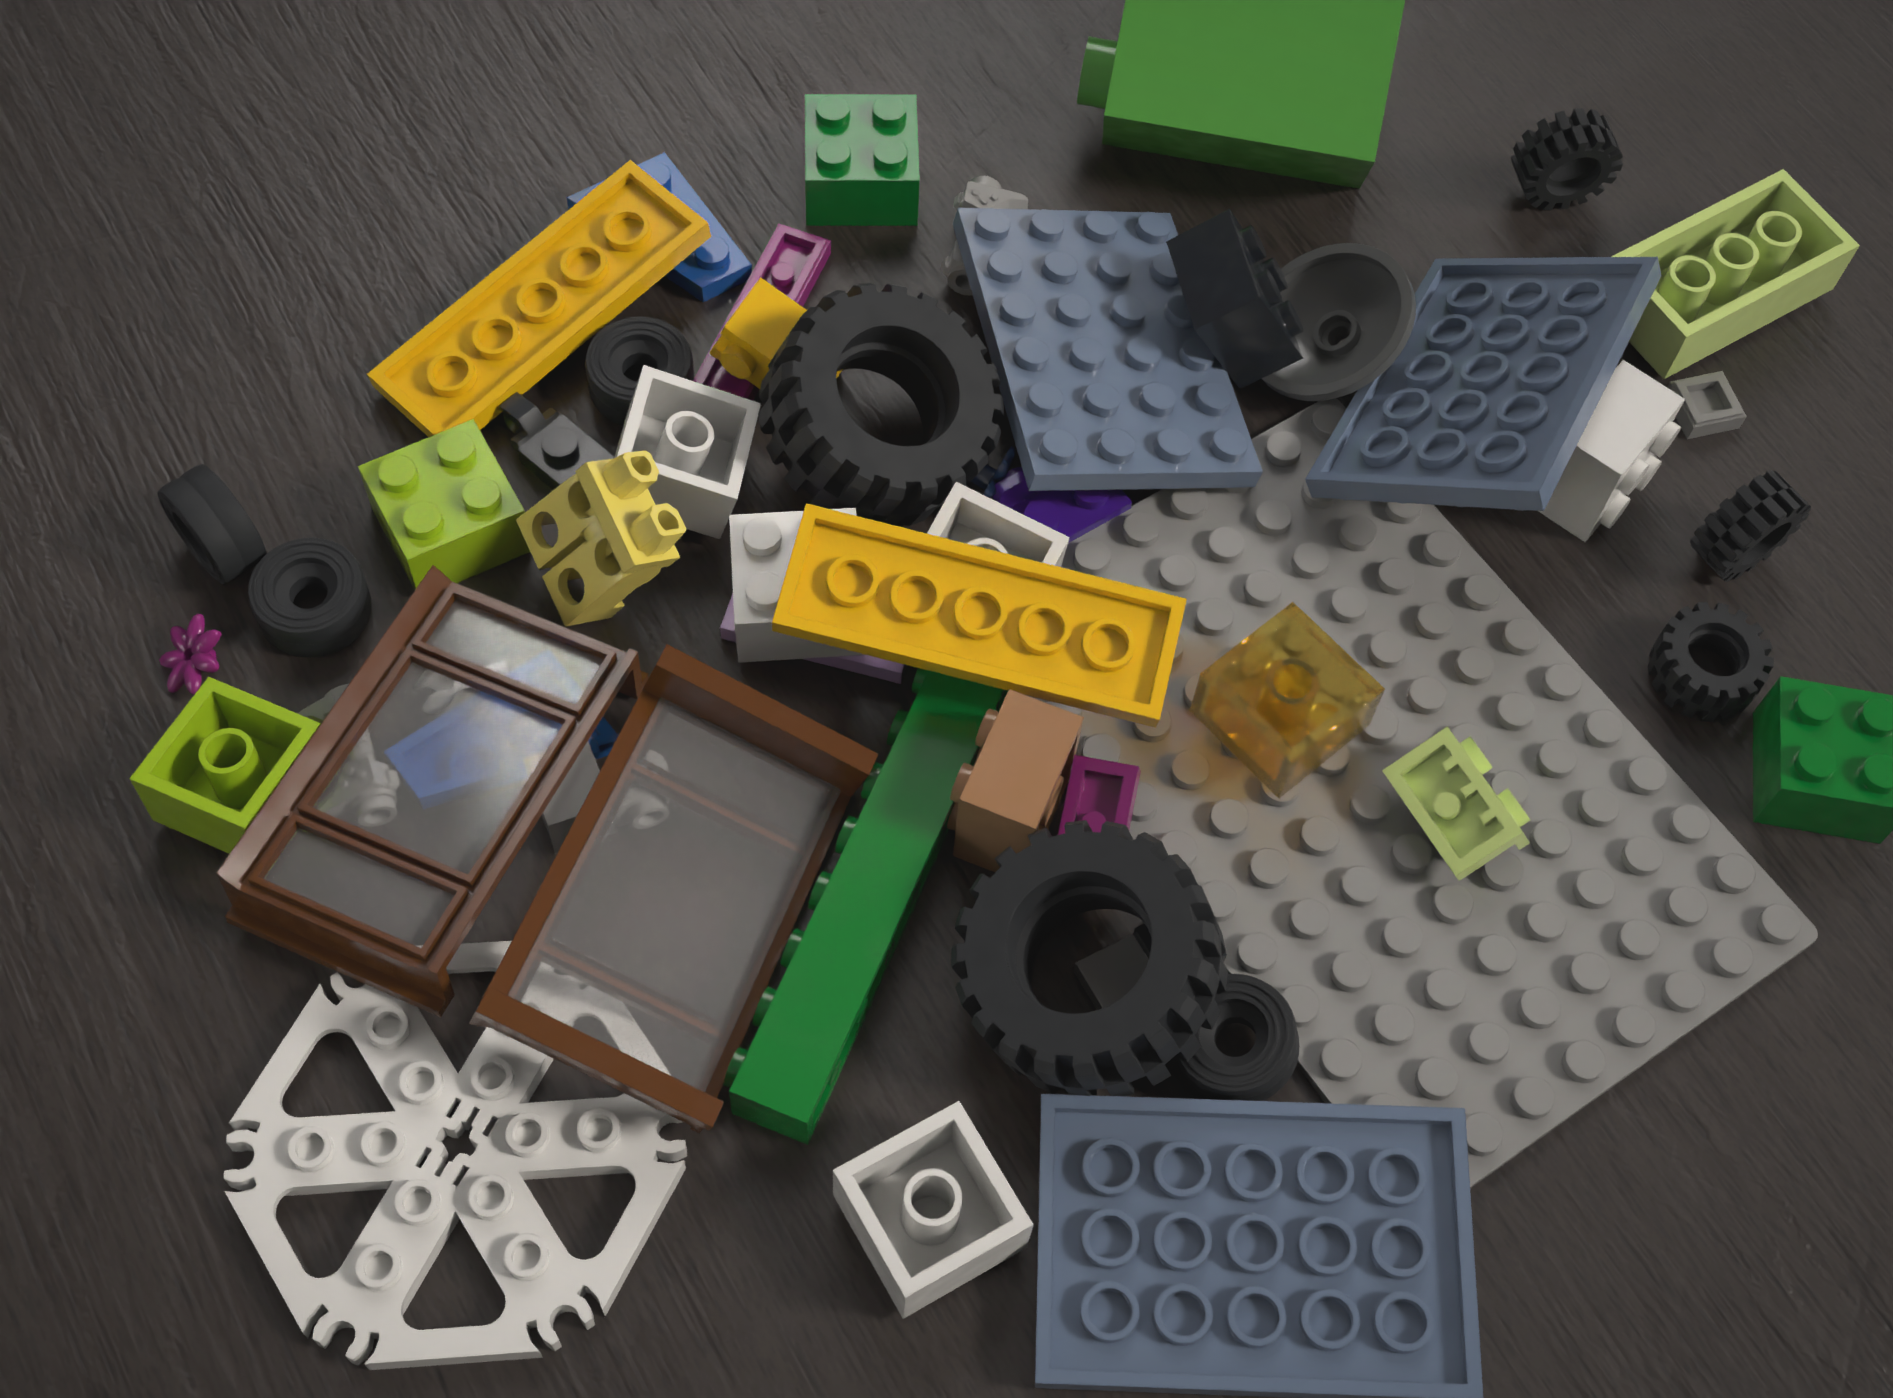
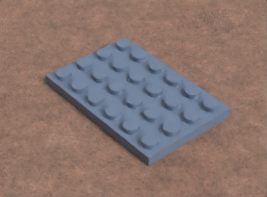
[953,208,1263,491]
[1305,257,1662,511]
[1035,1094,1483,1398]

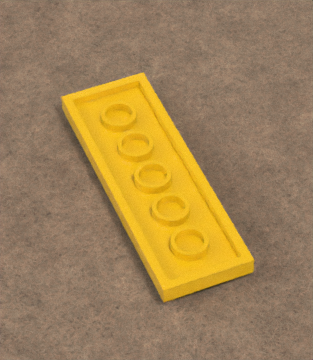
[367,160,711,437]
[772,503,1187,728]

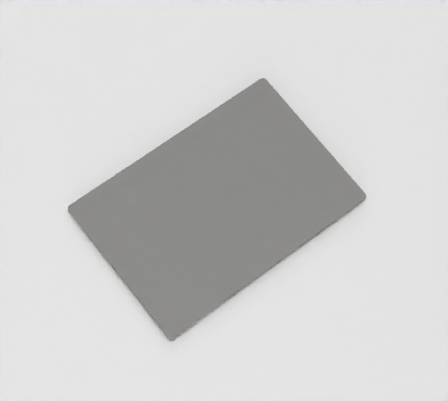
[1027,398,1818,1188]

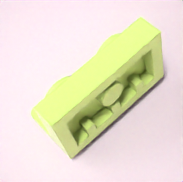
[1382,726,1531,881]

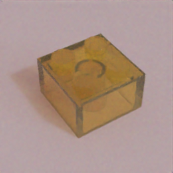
[1189,602,1385,799]

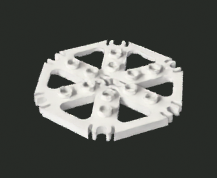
[224,941,687,1370]

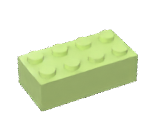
[1611,169,1860,379]

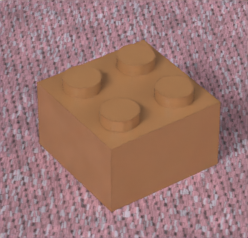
[947,689,1084,872]

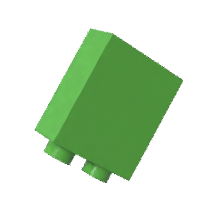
[1077,0,1405,189]

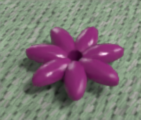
[159,614,221,695]

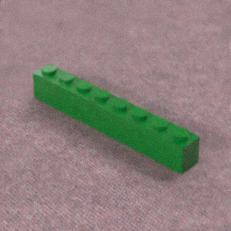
[723,668,1008,1145]

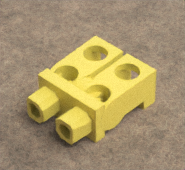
[516,450,687,627]

